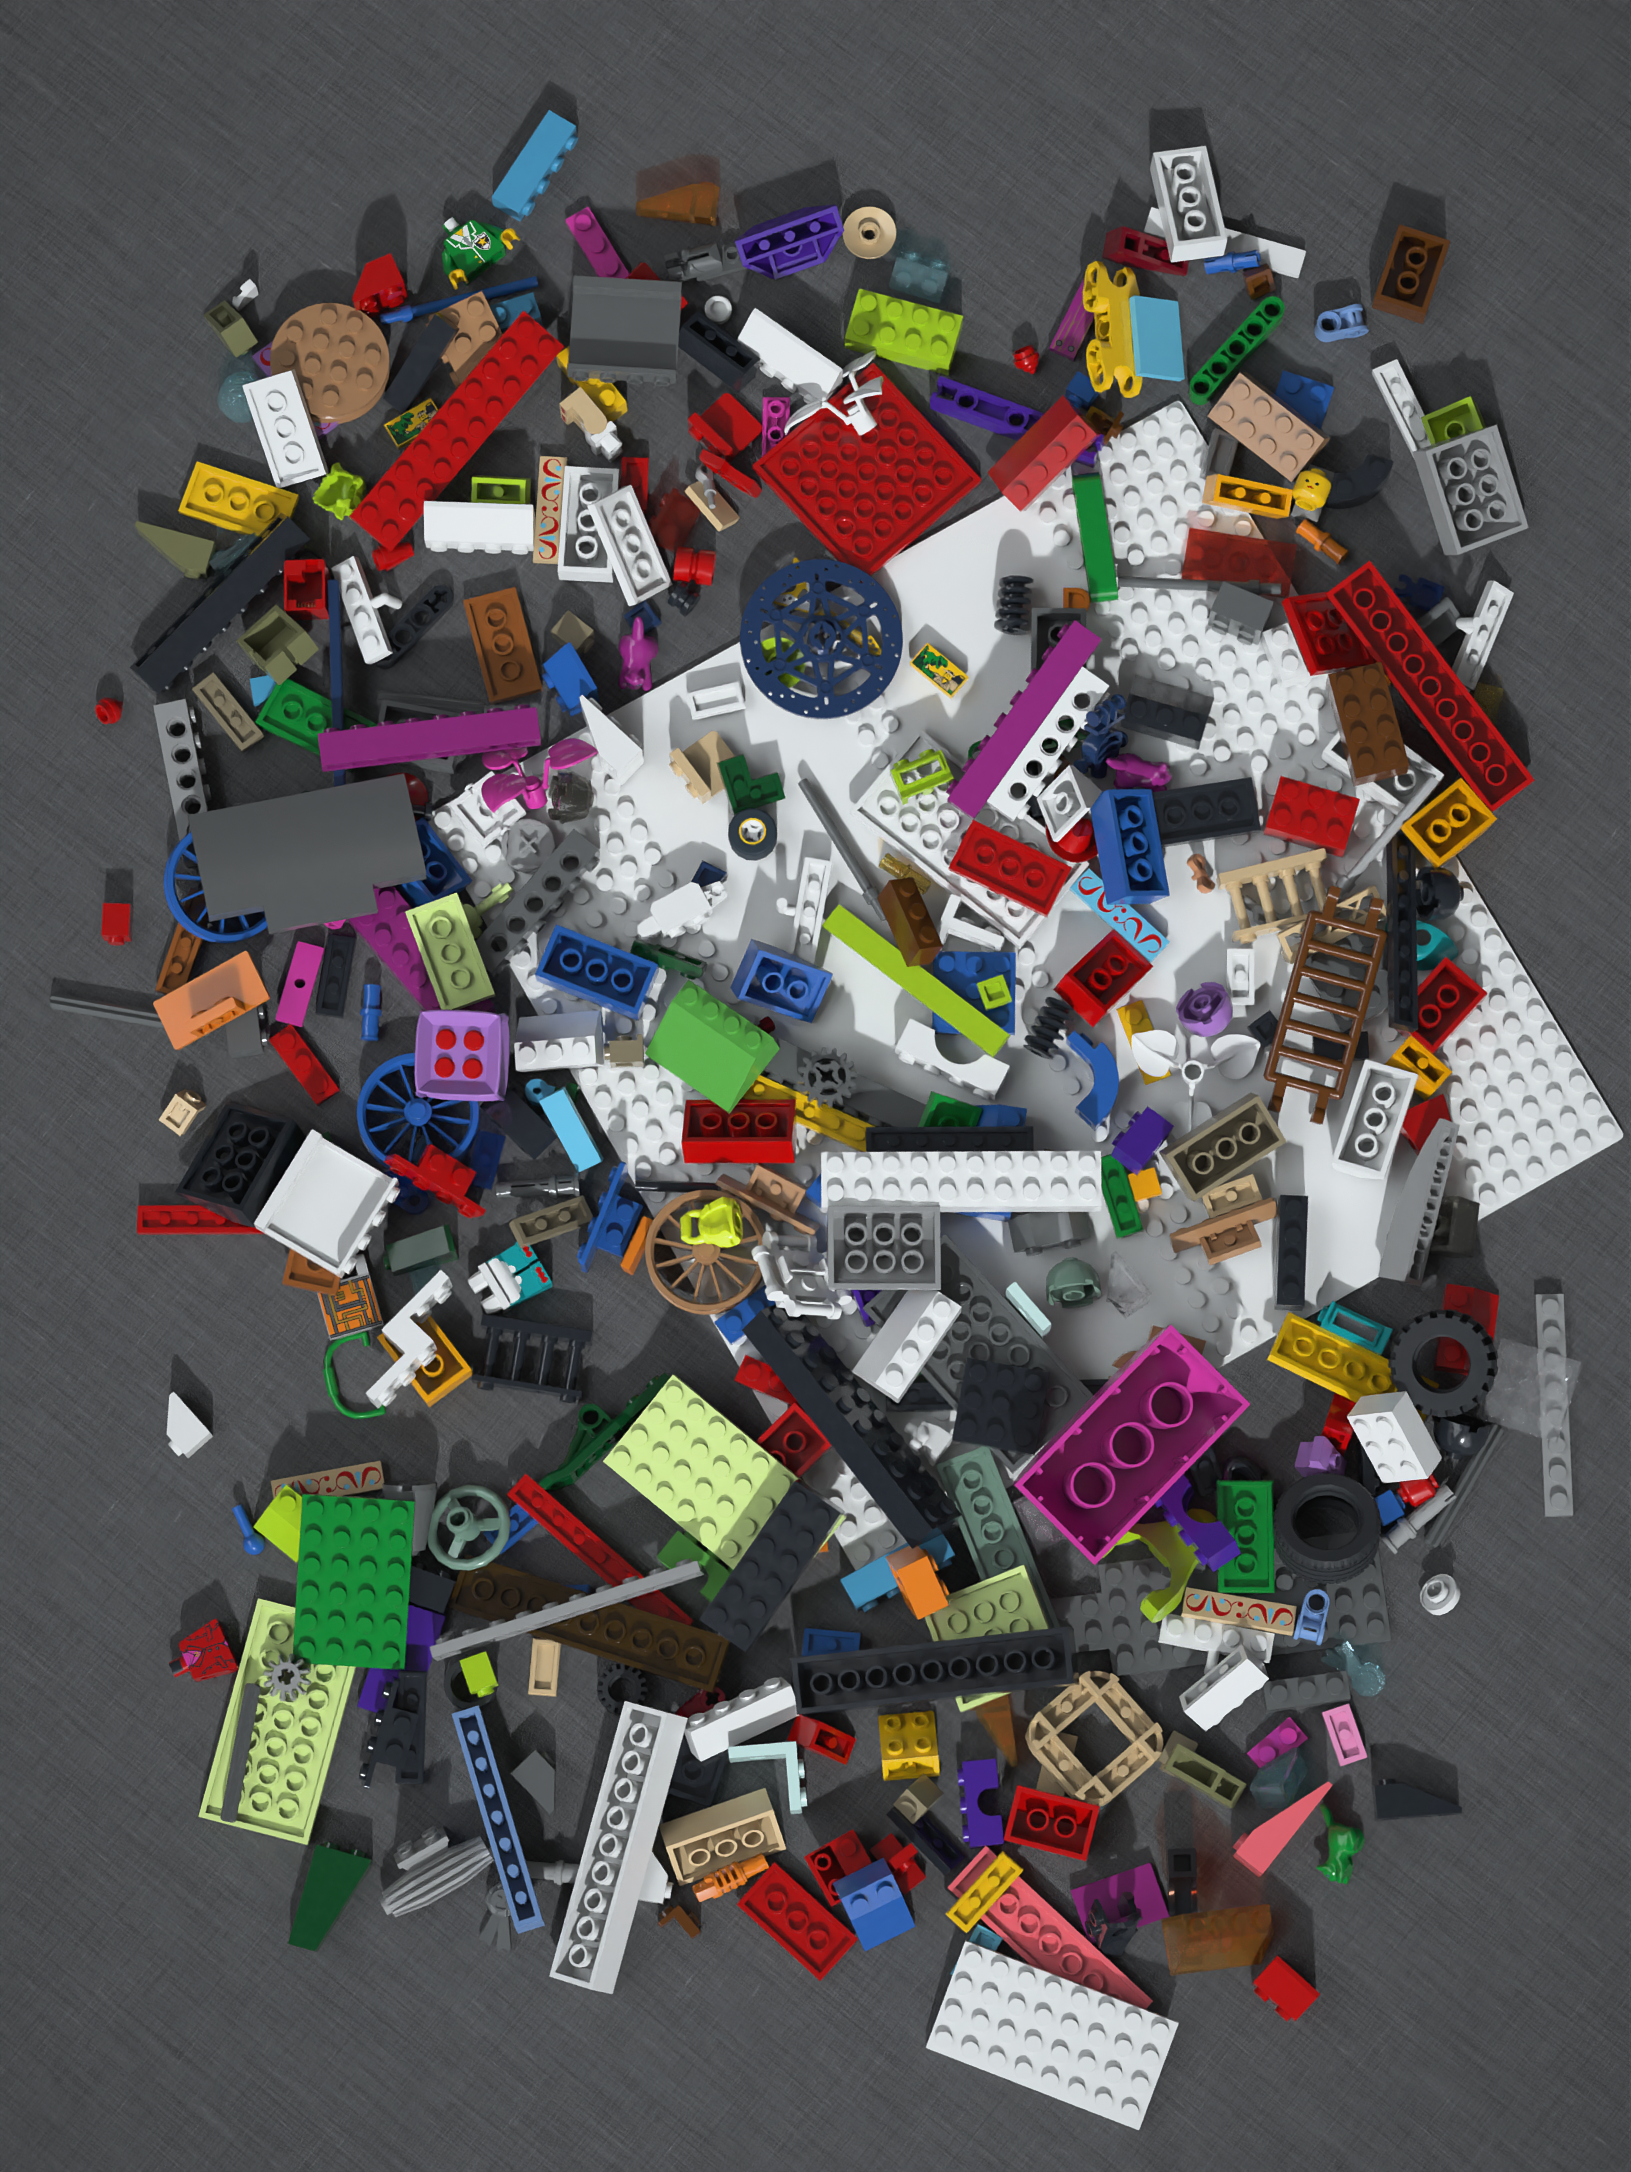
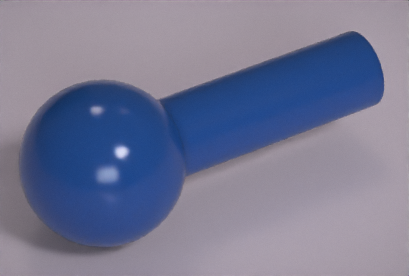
[232,1504,265,1555]

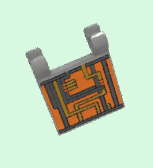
[317,1254,384,1341]

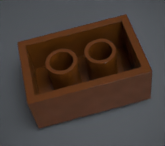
[1372,224,1450,324]

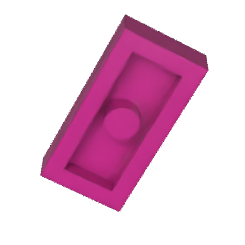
[1247,1717,1308,1775]

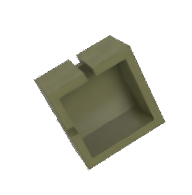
[236,605,319,685]

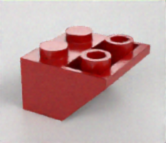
[352,253,408,318]
[804,1829,872,1907]

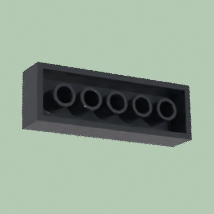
[700,1479,845,1652]

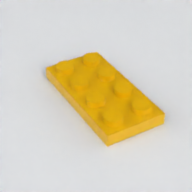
[178,461,299,539]

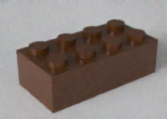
[1326,662,1410,787]

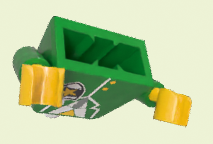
[441,217,520,290]

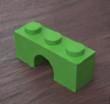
[657,1531,733,1602]

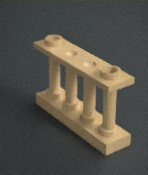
[1216,848,1342,944]

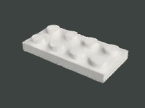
[242,369,329,488]
[587,485,673,606]

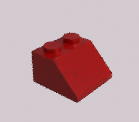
[1251,1955,1320,2022]

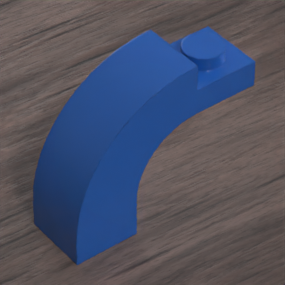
[1066,1030,1119,1131]

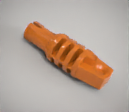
[692,1852,769,1902]

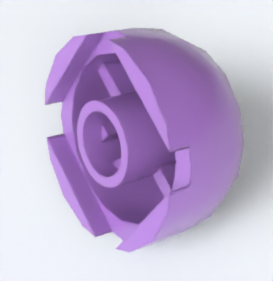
[1176,982,1233,1037]

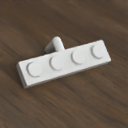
[331,556,402,665]
[1452,581,1514,690]
[776,857,832,965]
[1158,1614,1275,1675]

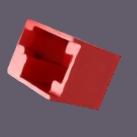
[284,559,331,620]

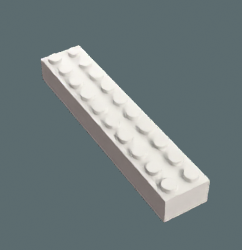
[821,1151,1102,1213]
[549,1701,688,1994]

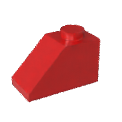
[787,1715,856,1765]

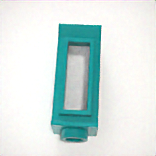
[1317,1301,1393,1356]

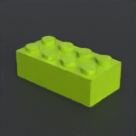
[845,289,963,376]

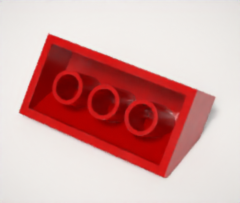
[987,395,1102,512]
[681,1099,797,1163]

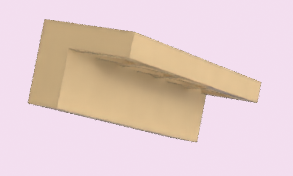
[1276,885,1387,964]

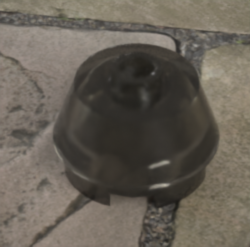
[548,769,594,824]

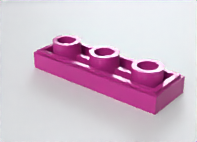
[762,397,790,457]
[276,941,325,1027]

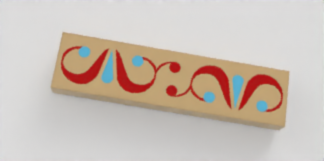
[533,456,567,564]
[271,1461,385,1499]
[1181,1587,1297,1636]

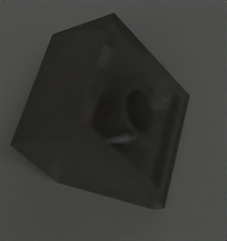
[1428,1196,1480,1258]

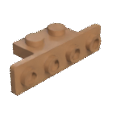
[716,1163,821,1235]
[1169,1197,1278,1266]

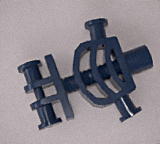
[1073,693,1128,779]

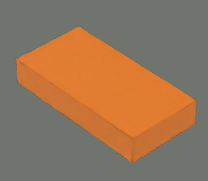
[620,1216,653,1275]

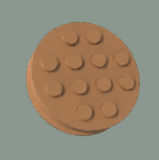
[270,303,389,424]

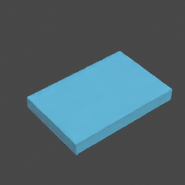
[1129,295,1185,381]

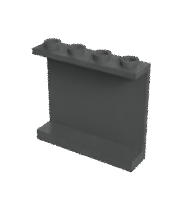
[567,275,682,386]

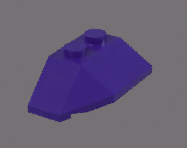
[734,204,844,280]

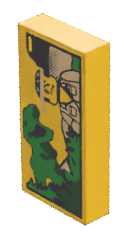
[384,398,438,450]
[910,643,969,699]

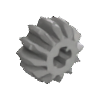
[263,1654,311,1702]

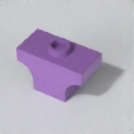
[1294,1436,1347,1477]

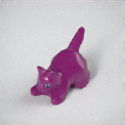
[618,616,658,691]
[1106,753,1172,793]

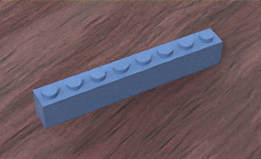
[452,1705,545,1934]

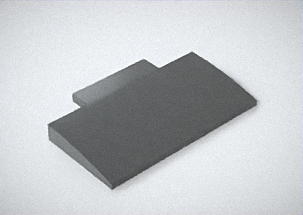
[188,773,426,934]

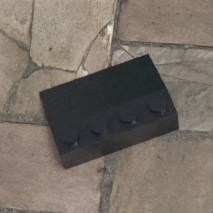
[175,1101,306,1228]

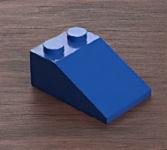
[730,939,833,1024]
[833,1858,916,1951]

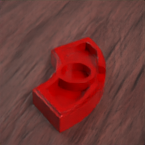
[699,449,762,498]

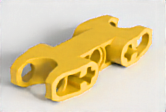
[1082,261,1143,398]

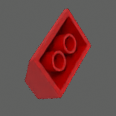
[1433,1284,1500,1375]
[1004,1784,1100,1861]

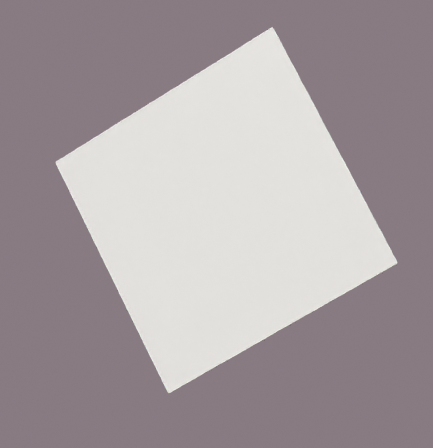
[427,401,1623,1571]

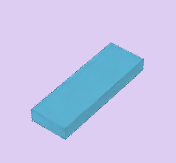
[539,1087,604,1172]

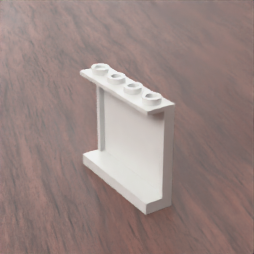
[254,1129,400,1278]

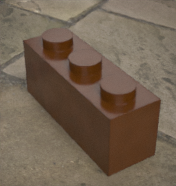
[877,877,943,967]

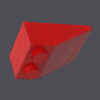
[1053,929,1153,1027]

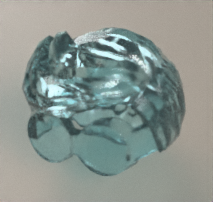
[217,371,259,423]

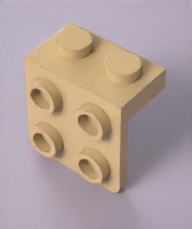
[669,731,735,804]

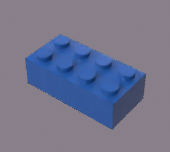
[1090,789,1170,905]
[535,925,659,1021]

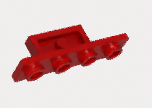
[384,1144,486,1218]

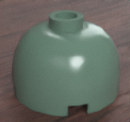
[1046,1257,1101,1308]

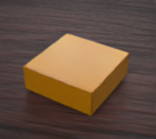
[1127,1167,1162,1202]

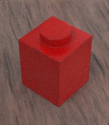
[101,903,133,946]

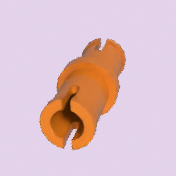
[1296,518,1349,565]

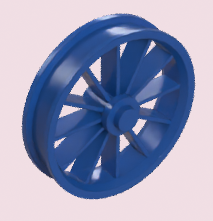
[163,832,267,943]
[357,1053,479,1176]

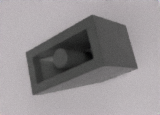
[511,1750,556,1816]

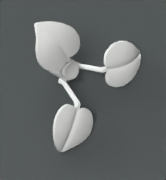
[784,350,884,435]
[1131,1030,1260,1140]

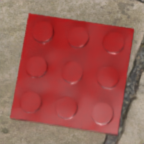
[1282,592,1374,676]

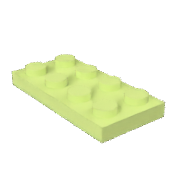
[405,893,495,1010]

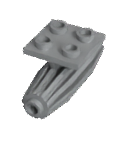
[379,1826,494,1917]

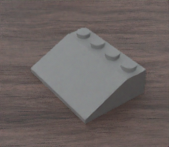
[1412,425,1529,555]
[827,1206,941,1290]

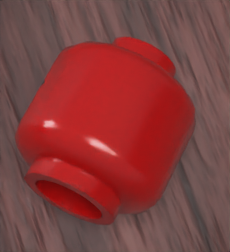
[1396,1472,1440,1508]

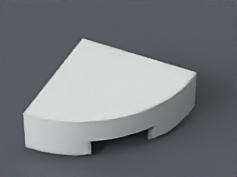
[232,279,258,311]

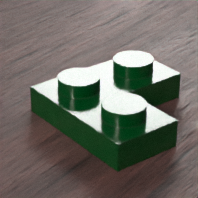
[716,754,785,815]

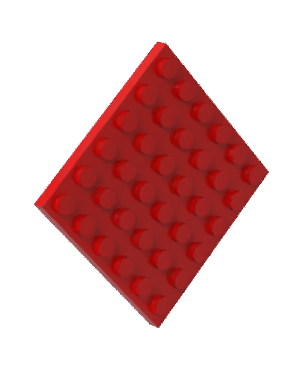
[752,363,982,583]

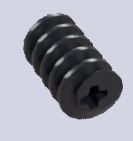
[994,575,1034,635]
[1023,997,1074,1060]

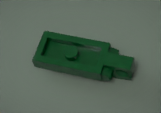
[630,938,708,980]

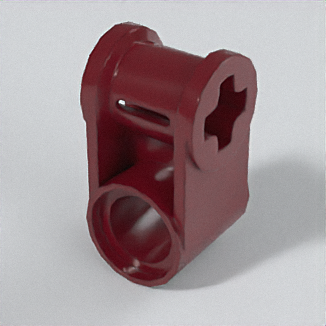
[674,1685,725,1720]

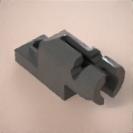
[663,242,748,282]

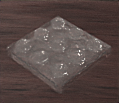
[1476,1338,1583,1443]

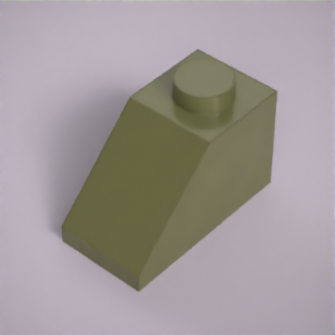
[203,300,258,357]

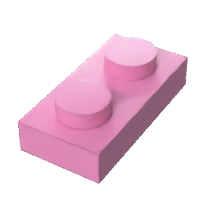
[1321,1704,1367,1767]

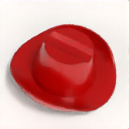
[1045,818,1098,863]

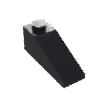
[1372,1779,1462,1821]

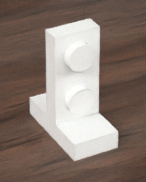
[936,894,1004,952]

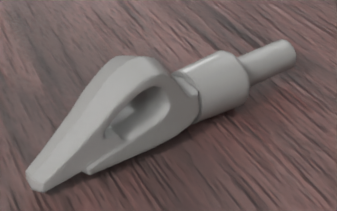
[695,463,716,509]
[1227,892,1279,925]

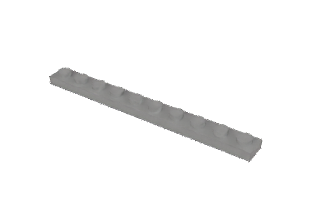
[430,1559,704,1661]

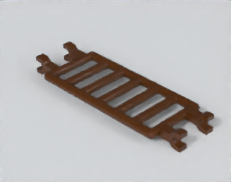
[1263,885,1387,1125]

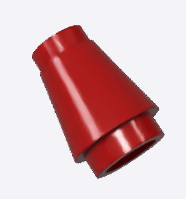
[372,541,414,572]

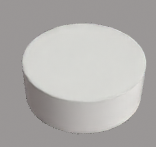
[705,296,732,324]

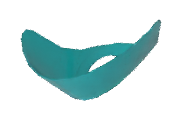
[1385,920,1459,971]

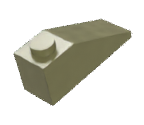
[135,521,217,580]

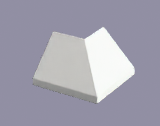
[1037,765,1102,842]

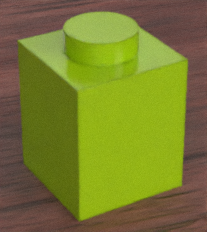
[460,1651,499,1697]

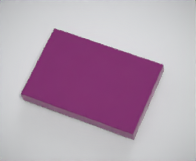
[1070,1863,1169,1944]

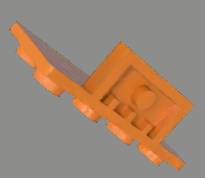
[153,951,270,1050]

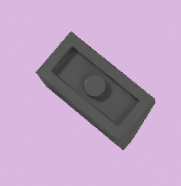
[1416,597,1462,649]

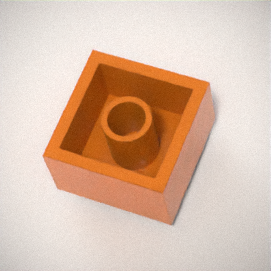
[885,1545,949,1620]

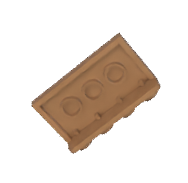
[425,291,529,390]

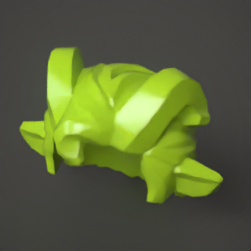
[312,462,367,520]

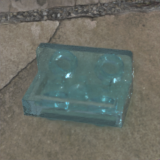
[888,251,952,303]

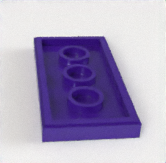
[357,1605,446,1713]

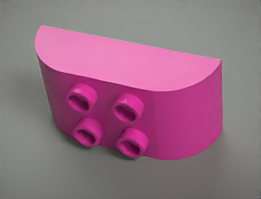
[1013,1324,1250,1565]

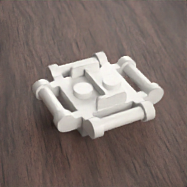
[751,1231,852,1319]

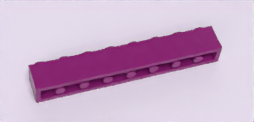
[946,620,1101,820]
[318,704,541,772]

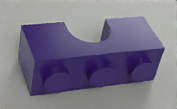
[957,1759,1004,1848]

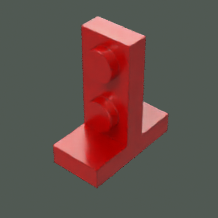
[1320,1392,1356,1456]
[869,1833,926,1896]

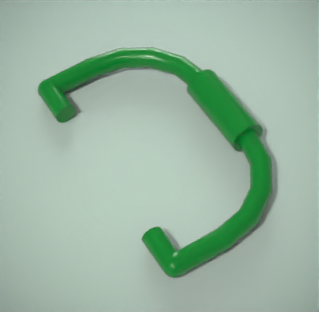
[322,1331,386,1419]

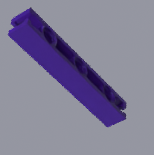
[930,376,1104,468]

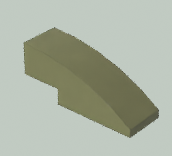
[1164,1743,1246,1809]

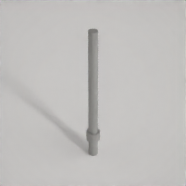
[1336,775,1439,903]

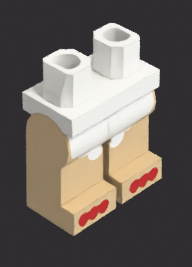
[559,387,622,462]

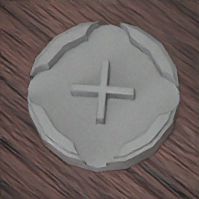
[501,818,556,874]

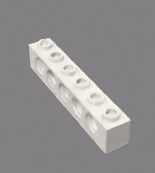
[986,667,1110,822]

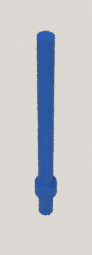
[379,276,538,325]

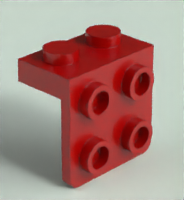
[687,393,762,463]

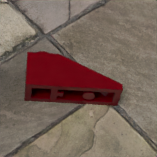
[1102,226,1189,276]

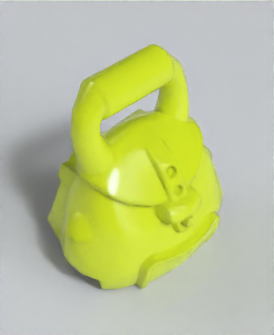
[680,1197,743,1248]

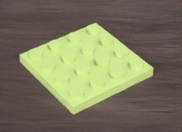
[925,1565,1050,1712]

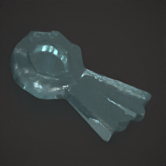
[1321,1639,1386,1697]

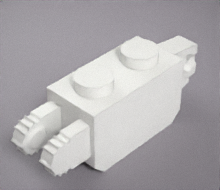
[637,881,727,942]

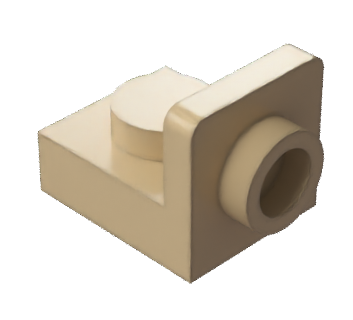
[159,1089,206,1136]

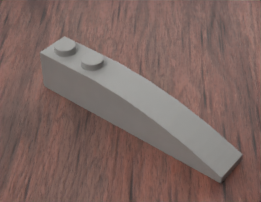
[1378,1118,1460,1287]

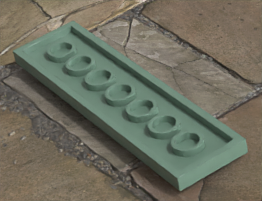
[936,1447,1060,1628]

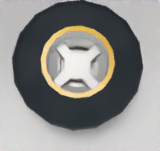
[728,808,777,861]

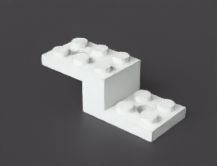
[366,1270,453,1408]

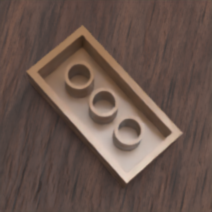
[1208,372,1330,482]

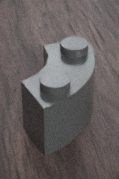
[1007,1212,1091,1256]

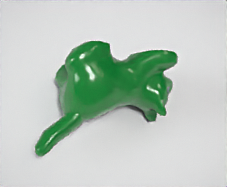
[1316,1803,1365,1884]

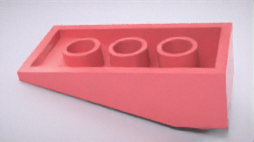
[1233,1782,1332,1877]

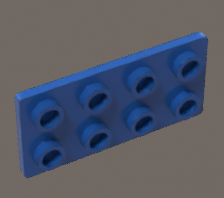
[577,1161,644,1273]

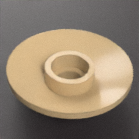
[843,207,896,259]

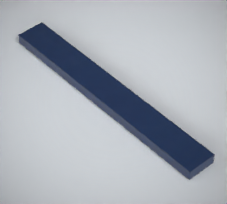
[328,580,346,787]

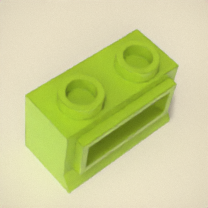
[890,748,954,805]

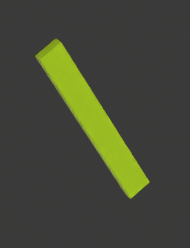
[822,904,1010,1058]

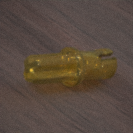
[878,853,931,895]

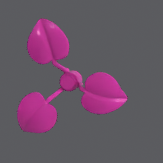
[481,738,598,813]

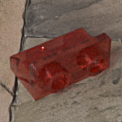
[648,488,701,554]

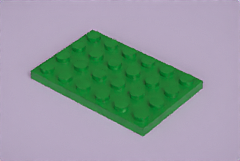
[293,1494,416,1670]

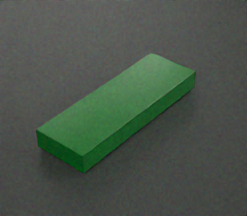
[1101,1154,1144,1239]

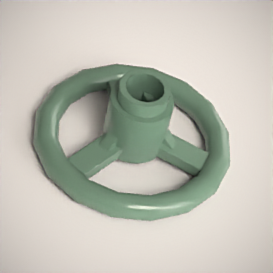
[427,1485,511,1571]

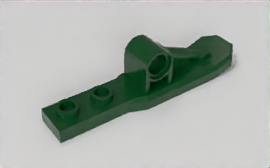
[539,1372,670,1493]

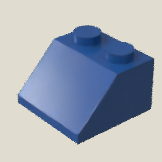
[542,642,599,717]

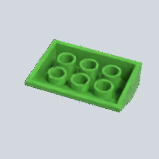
[645,980,780,1114]

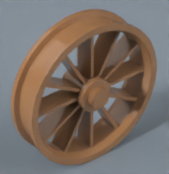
[645,1190,765,1315]

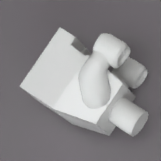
[904,1421,952,1466]

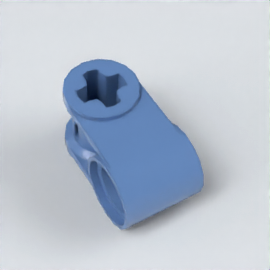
[1314,304,1369,342]
[1293,1589,1329,1645]

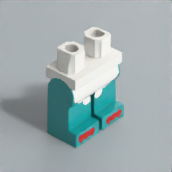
[468,1242,553,1315]

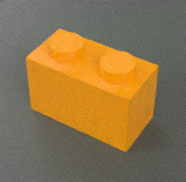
[1385,1035,1452,1101]

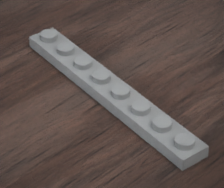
[1535,1294,1573,1517]

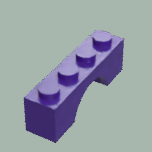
[1154,1475,1241,1572]

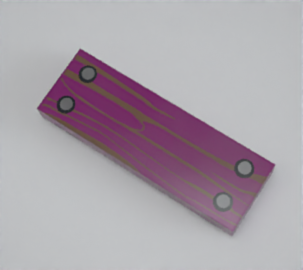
[1049,279,1094,361]

